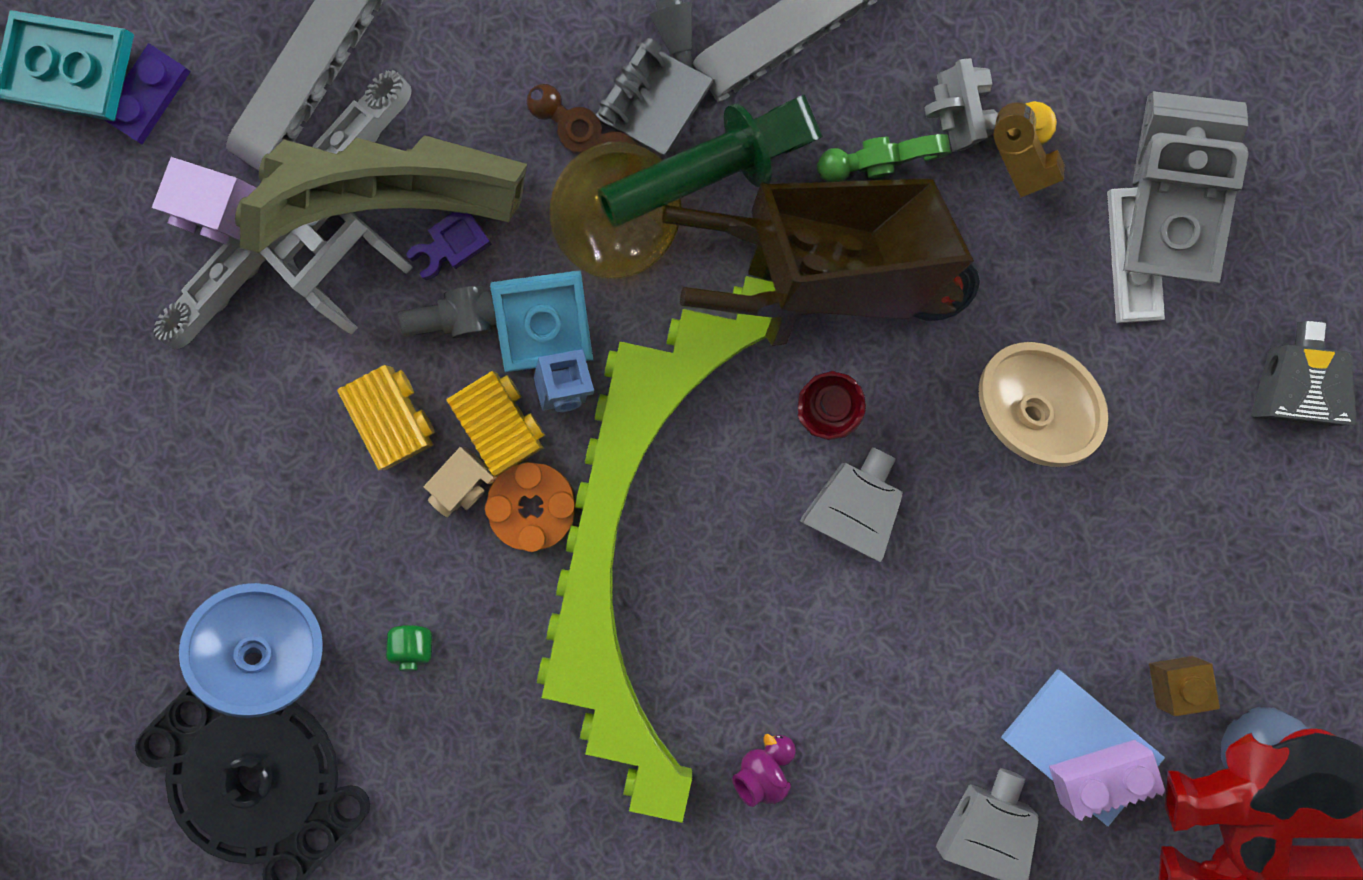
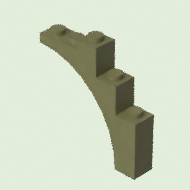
[235,135,527,253]

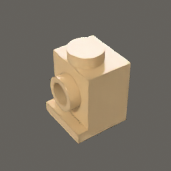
[424,447,498,517]

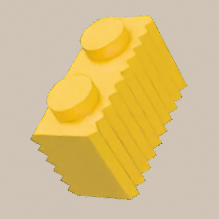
[337,365,435,470]
[446,371,545,476]

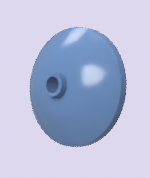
[179,583,323,718]

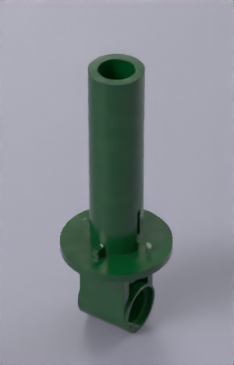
[597,95,823,228]

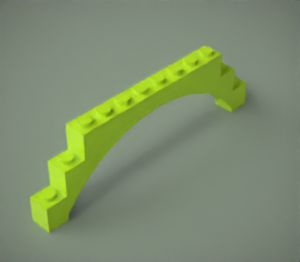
[537,276,775,823]

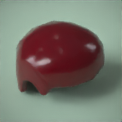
[797,371,866,441]

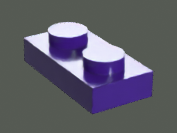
[103,43,191,145]

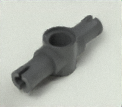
[398,286,497,338]

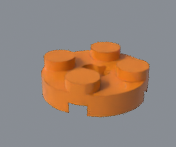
[485,462,576,552]

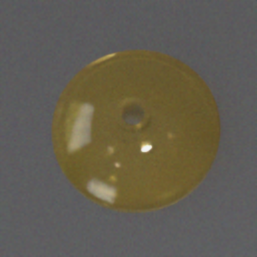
[550,141,682,279]

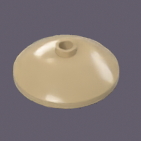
[979,342,1108,467]

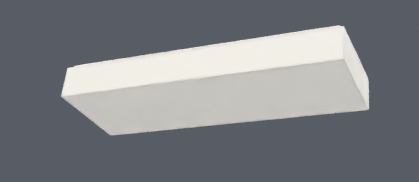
[1107,187,1165,323]

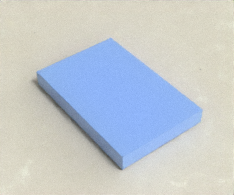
[1001,669,1165,826]

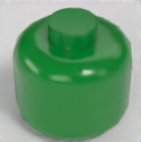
[386,625,432,672]

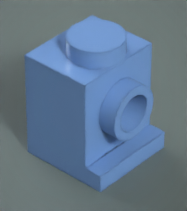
[534,349,594,412]

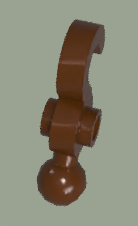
[526,84,641,185]

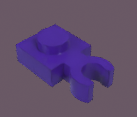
[406,212,492,280]

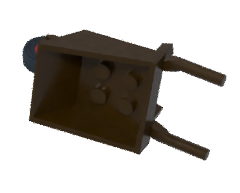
[662,179,980,347]

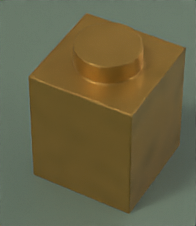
[1149,656,1220,716]

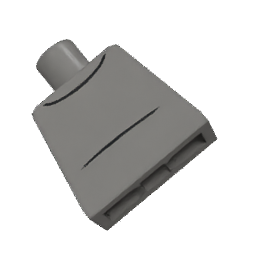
[800,447,903,562]
[936,768,1039,880]

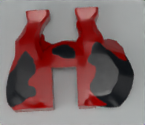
[1158,729,1363,880]

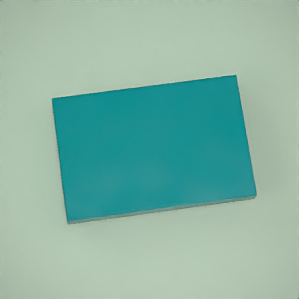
[0,10,134,121]

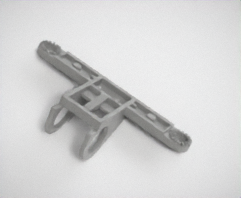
[154,70,413,349]

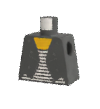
[1251,321,1356,426]

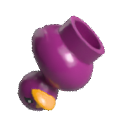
[732,734,796,807]

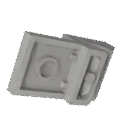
[1123,91,1248,284]

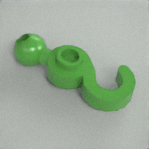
[817,134,951,182]

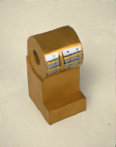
[993,102,1065,198]

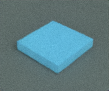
[490,270,593,372]

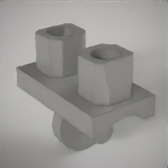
[924,58,998,152]

